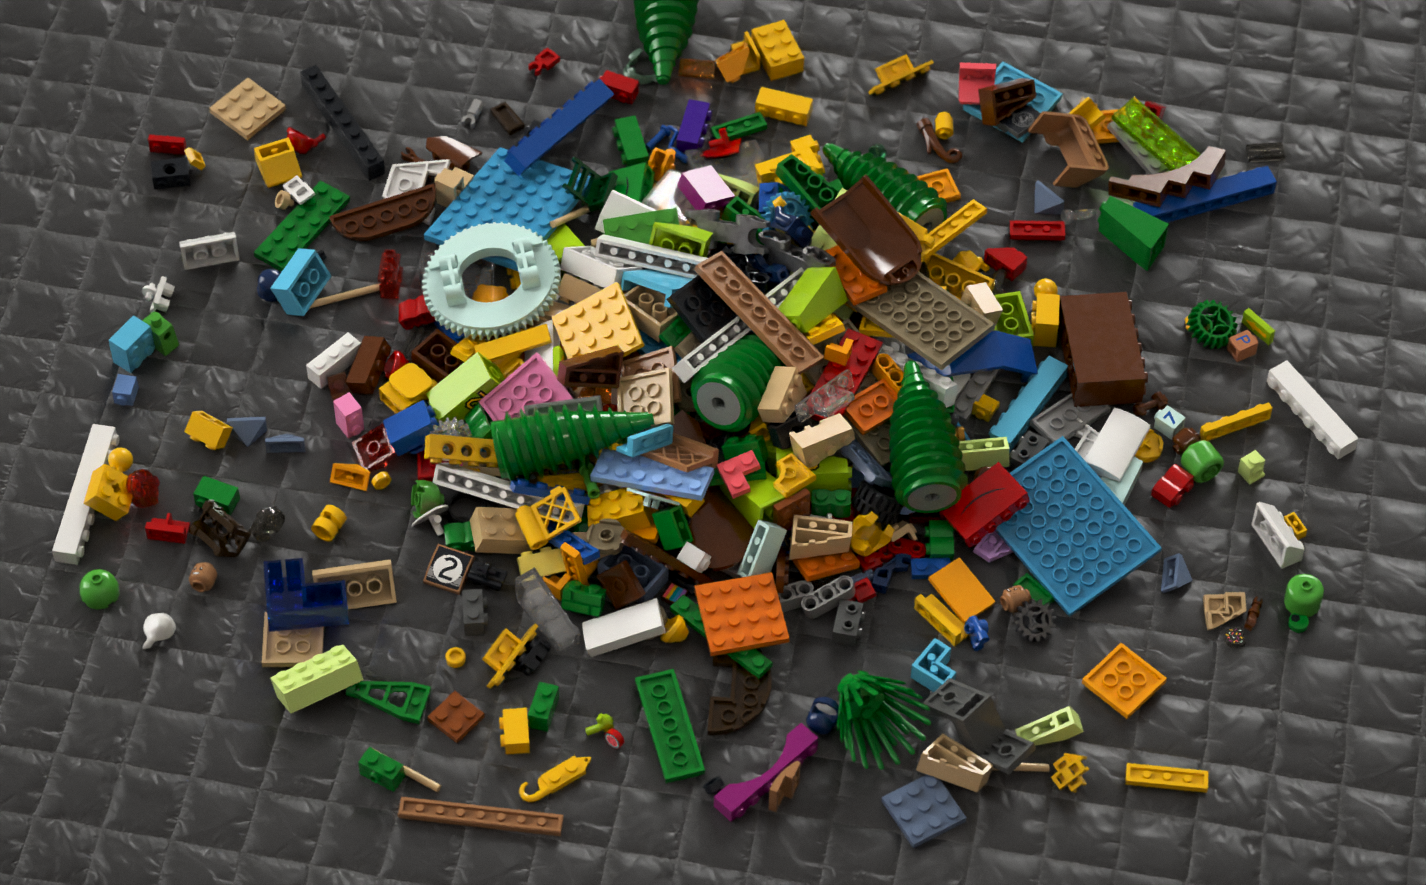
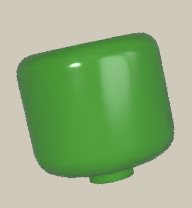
[1181,440,1224,483]
[1284,574,1324,617]

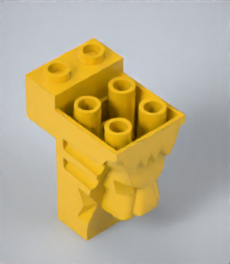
[755,135,826,186]

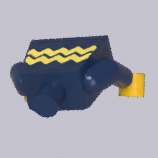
[770,196,816,249]

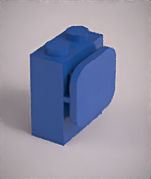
[383,400,440,456]

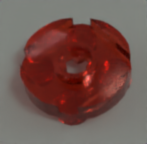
[126,469,160,508]

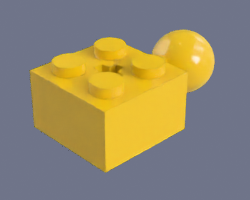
[1030,278,1060,347]
[83,448,137,521]

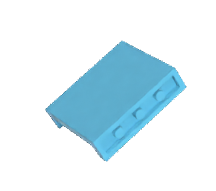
[621,269,692,308]

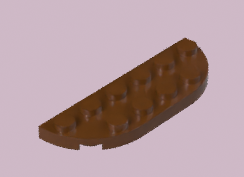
[329,183,437,241]
[620,529,715,585]

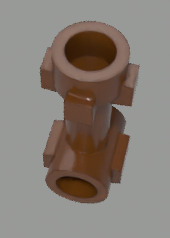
[1133,391,1169,416]

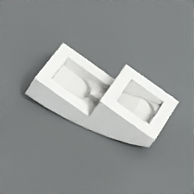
[283,176,316,205]

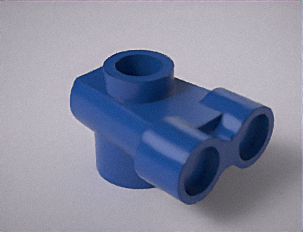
[964,616,989,651]

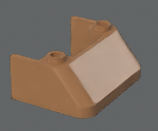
[1028,111,1109,188]

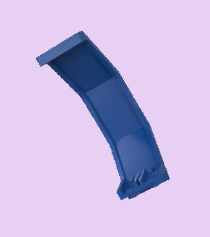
[907,331,1038,383]

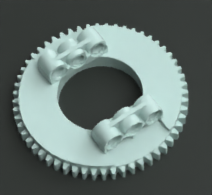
[422,222,561,340]

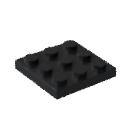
[667,275,738,344]

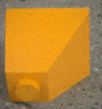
[715,43,750,83]

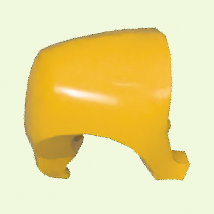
[850,511,895,556]

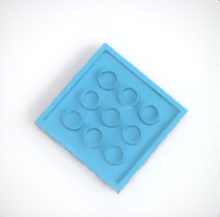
[963,62,1063,143]

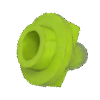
[585,713,614,736]

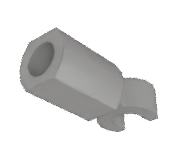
[462,99,484,129]

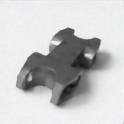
[685,209,771,255]
[758,230,836,273]

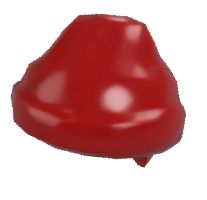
[287,127,326,154]
[383,351,409,379]

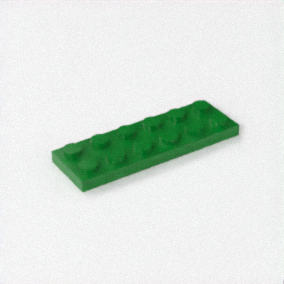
[254,180,350,272]
[635,669,705,783]

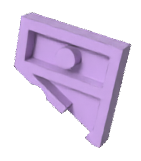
[973,531,1013,562]

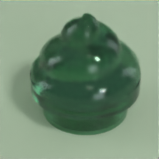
[868,143,887,158]

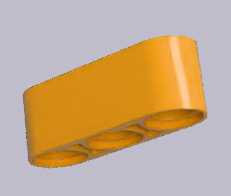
[871,353,904,394]

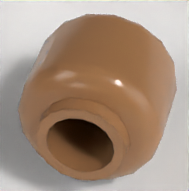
[189,562,218,592]
[1000,585,1031,614]

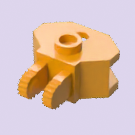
[648,147,676,185]

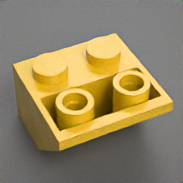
[254,138,302,188]

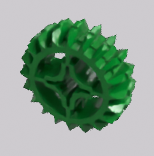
[1187,300,1238,350]

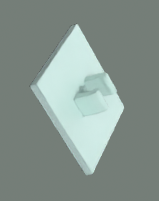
[626,488,680,509]

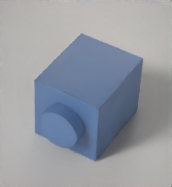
[112,374,139,406]

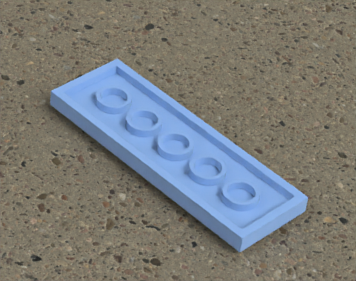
[590,448,714,501]

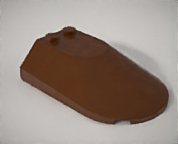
[810,175,922,285]
[650,485,754,571]

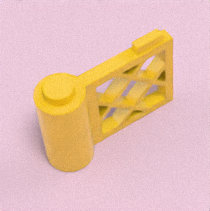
[515,485,582,550]

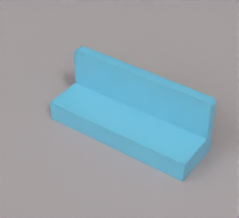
[616,423,673,457]

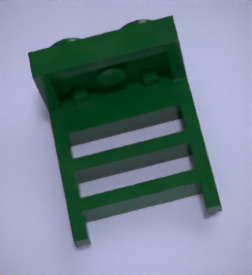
[562,157,618,212]

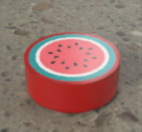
[604,729,624,749]

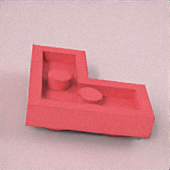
[716,450,761,499]

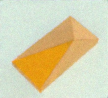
[330,463,371,491]

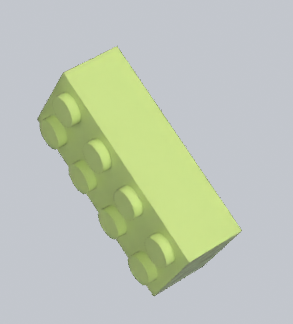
[271,644,363,714]

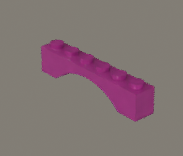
[714,723,818,822]

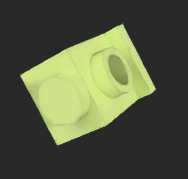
[1238,450,1265,485]

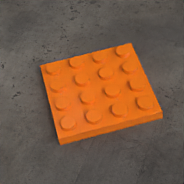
[694,572,789,656]

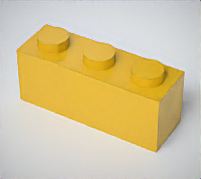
[755,87,813,126]

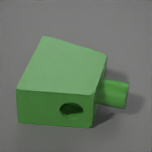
[142,312,179,357]

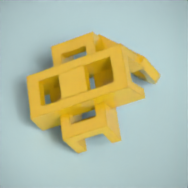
[1051,753,1089,793]

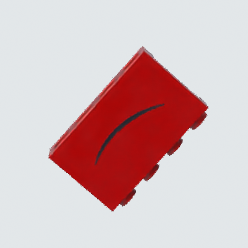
[939,462,1030,548]

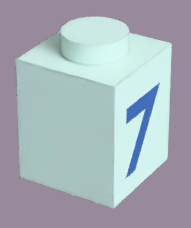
[1154,405,1186,440]

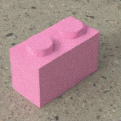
[333,392,364,438]

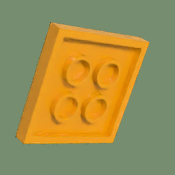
[1082,643,1167,719]

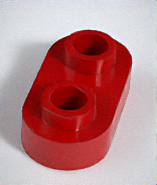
[887,538,926,559]

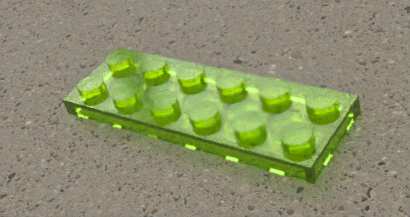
[1111,97,1201,171]

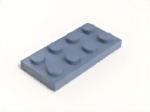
[840,438,893,489]

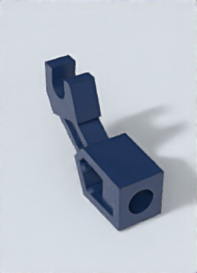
[747,254,790,284]
[872,553,911,594]

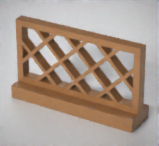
[641,433,719,473]

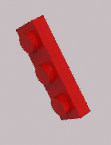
[1009,220,1065,240]

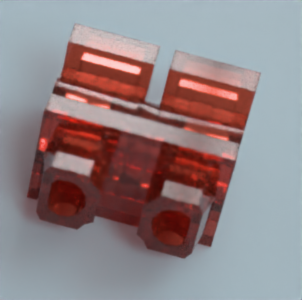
[377,249,404,299]

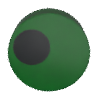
[1288,613,1309,633]

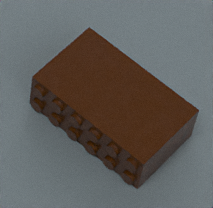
[1058,292,1148,407]

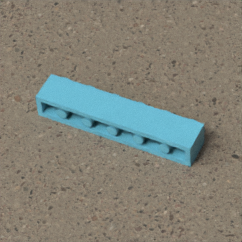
[989,356,1068,453]

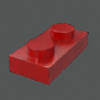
[148,134,187,155]

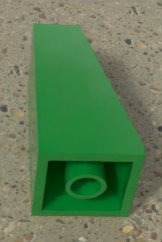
[1097,196,1169,271]

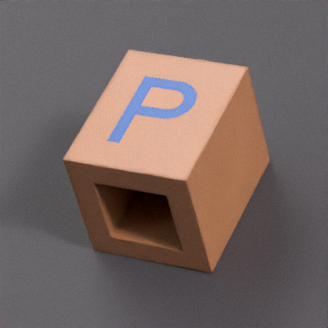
[1227,330,1258,362]

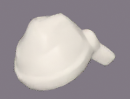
[143,613,176,649]

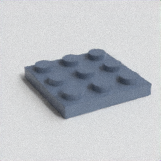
[881,775,966,848]

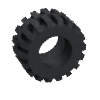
[851,480,903,525]

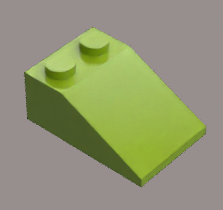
[649,222,713,258]

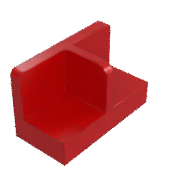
[145,513,190,544]

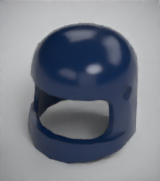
[257,269,281,302]
[806,697,839,735]

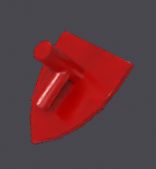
[700,128,741,157]

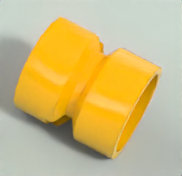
[311,505,347,542]

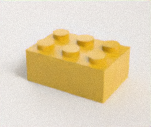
[751,20,804,81]
[587,487,652,531]

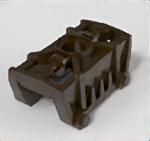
[189,499,251,557]

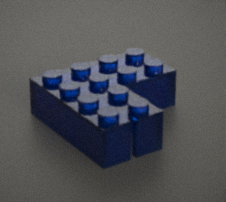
[263,558,349,632]

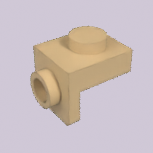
[891,520,918,542]

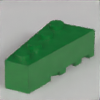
[775,154,840,225]

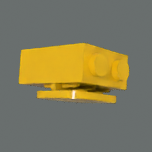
[379,363,438,414]

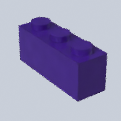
[677,99,713,155]

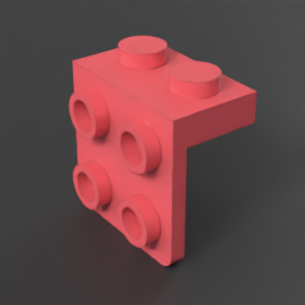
[959,63,996,105]

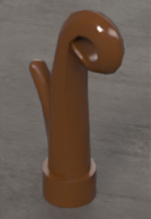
[916,118,962,163]

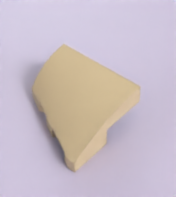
[1203,592,1246,630]

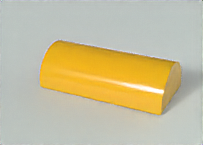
[924,253,995,300]

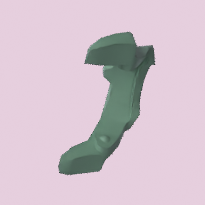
[623,48,658,85]

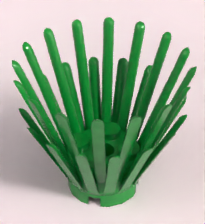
[837,670,931,770]

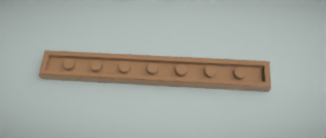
[398,797,564,836]

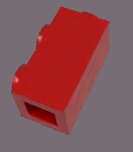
[599,70,639,105]

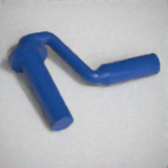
[645,125,690,164]

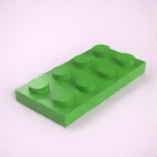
[603,207,679,244]

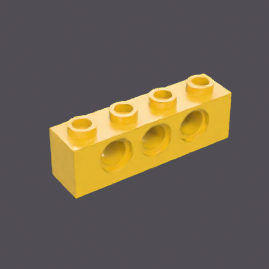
[424,434,498,468]

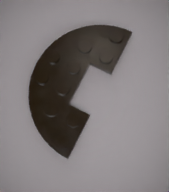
[707,648,772,735]

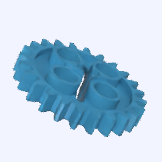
[761,191,814,238]

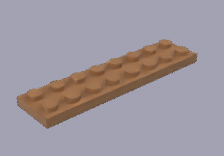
[694,251,824,375]

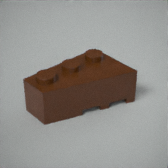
[978,78,1036,126]
[557,345,624,389]

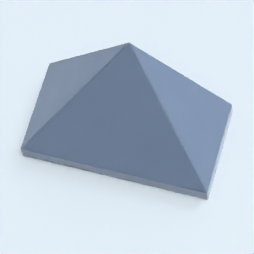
[1034,180,1064,214]
[227,417,267,447]
[265,434,305,453]
[1161,553,1193,593]

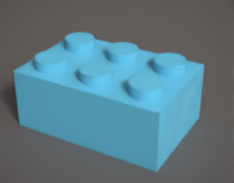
[270,248,331,316]

